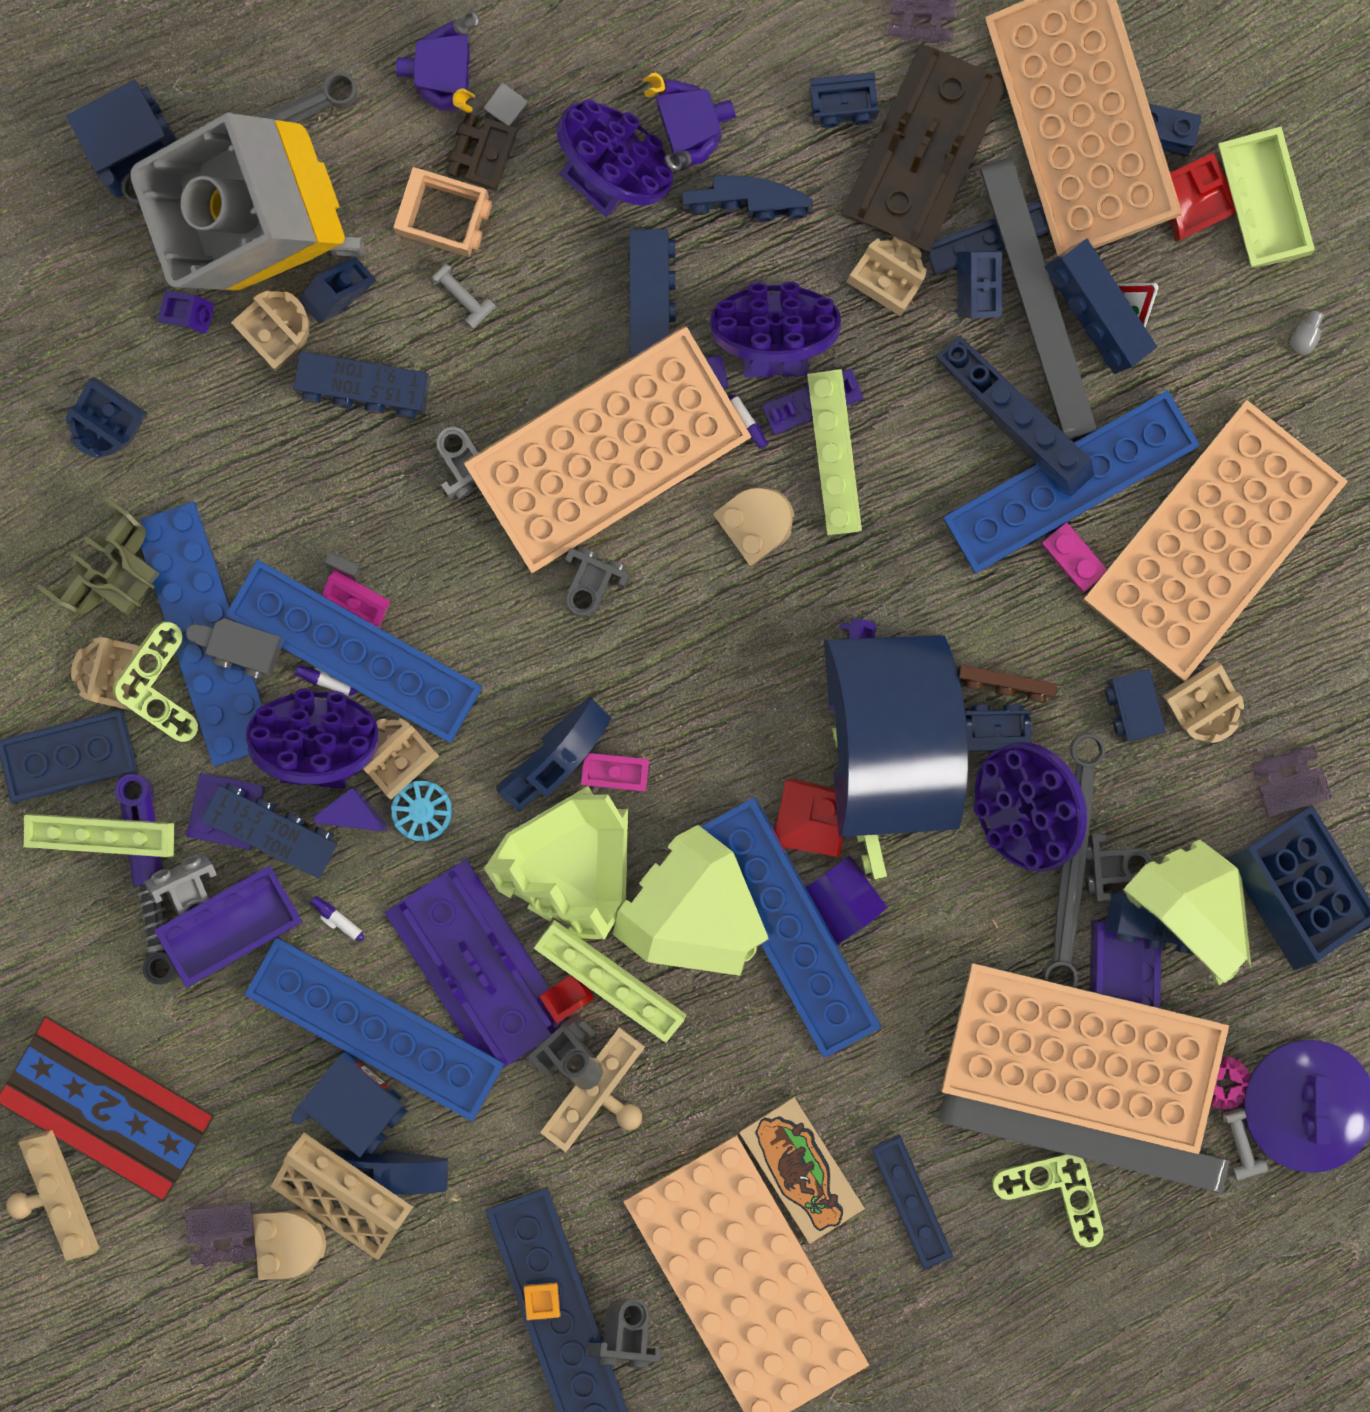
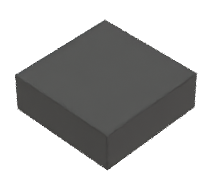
[325,552,361,582]

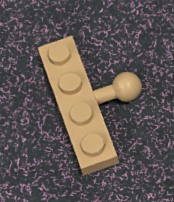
[540,1027,645,1152]
[6,1130,99,1261]

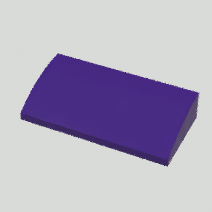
[154,865,303,989]
[1090,921,1161,1008]

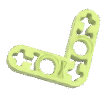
[113,621,198,742]
[992,1153,1103,1247]

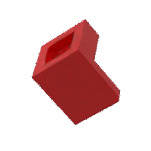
[540,975,594,1023]

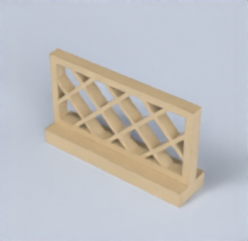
[271,1133,413,1260]

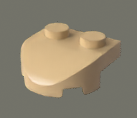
[847,237,927,316]
[231,291,309,371]
[713,487,794,566]
[71,637,145,711]
[1162,661,1244,743]
[362,718,439,799]
[252,1209,326,1280]

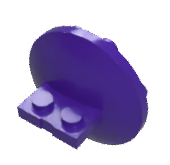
[557,99,673,217]
[710,281,841,378]
[246,688,378,789]
[974,742,1087,871]
[1243,1040,1370,1173]

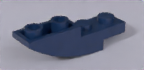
[682,175,813,222]
[496,696,611,812]
[327,1148,448,1195]

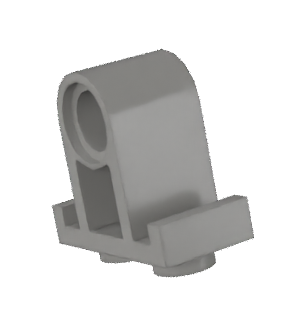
[437,427,478,500]
[144,854,217,916]

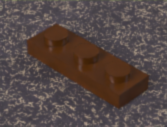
[958,665,1058,703]

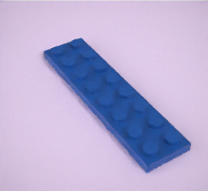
[942,390,1200,574]
[140,502,264,767]
[225,559,483,743]
[701,797,882,1058]
[245,937,505,1122]

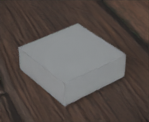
[484,83,529,126]
[330,237,365,257]

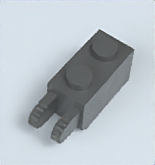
[185,618,284,679]

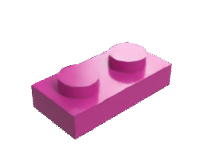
[1041,522,1107,593]
[322,570,391,628]
[581,753,649,792]

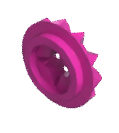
[1211,1057,1250,1110]

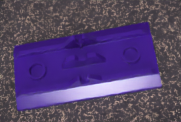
[384,859,569,1068]

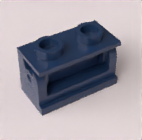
[809,72,879,128]
[1149,104,1202,157]
[957,251,1002,318]
[1104,669,1166,743]
[965,704,1032,752]

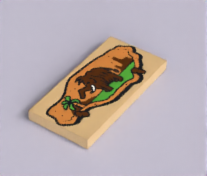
[739,1097,865,1244]

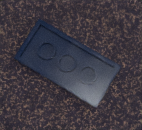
[0,709,139,804]

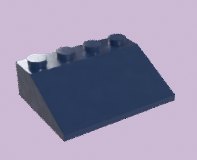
[1226,805,1370,970]

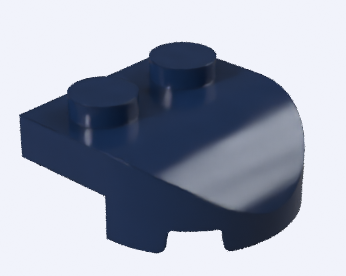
[66,377,147,457]

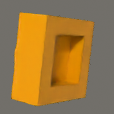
[524,1282,561,1320]

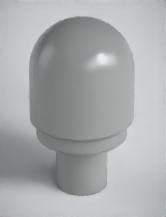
[1290,310,1324,355]

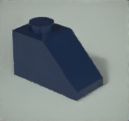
[299,256,376,324]

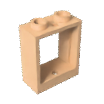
[393,167,492,257]

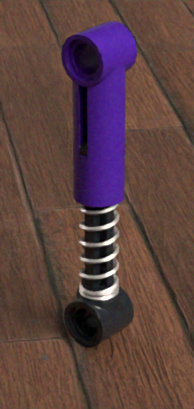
[115,774,178,985]

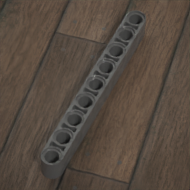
[980,157,1096,439]
[938,1093,1230,1193]

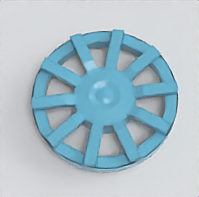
[391,780,453,841]

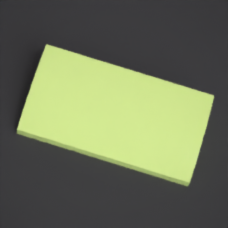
[1218,127,1315,268]

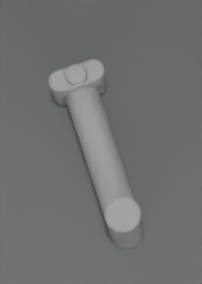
[431,263,496,329]
[1222,1108,1268,1181]

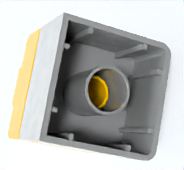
[131,113,345,291]

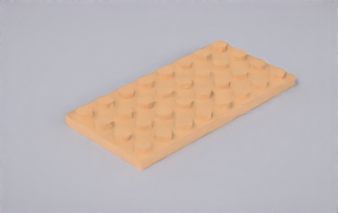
[985,0,1183,256]
[463,325,751,573]
[1083,400,1348,682]
[941,963,1229,1154]
[624,1135,869,1412]

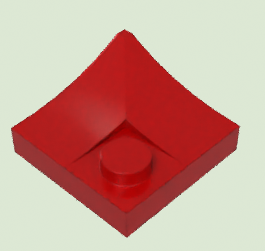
[1170,153,1236,242]
[774,778,843,857]

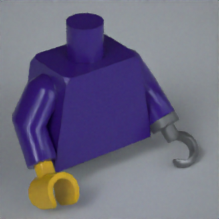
[396,11,479,113]
[642,73,736,171]

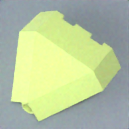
[484,786,628,939]
[613,825,769,976]
[1123,840,1252,986]

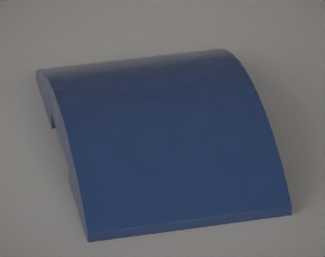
[824,635,968,837]

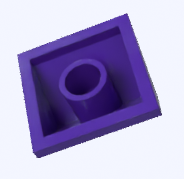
[314,788,388,832]
[806,855,888,945]

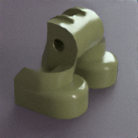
[36,496,160,615]

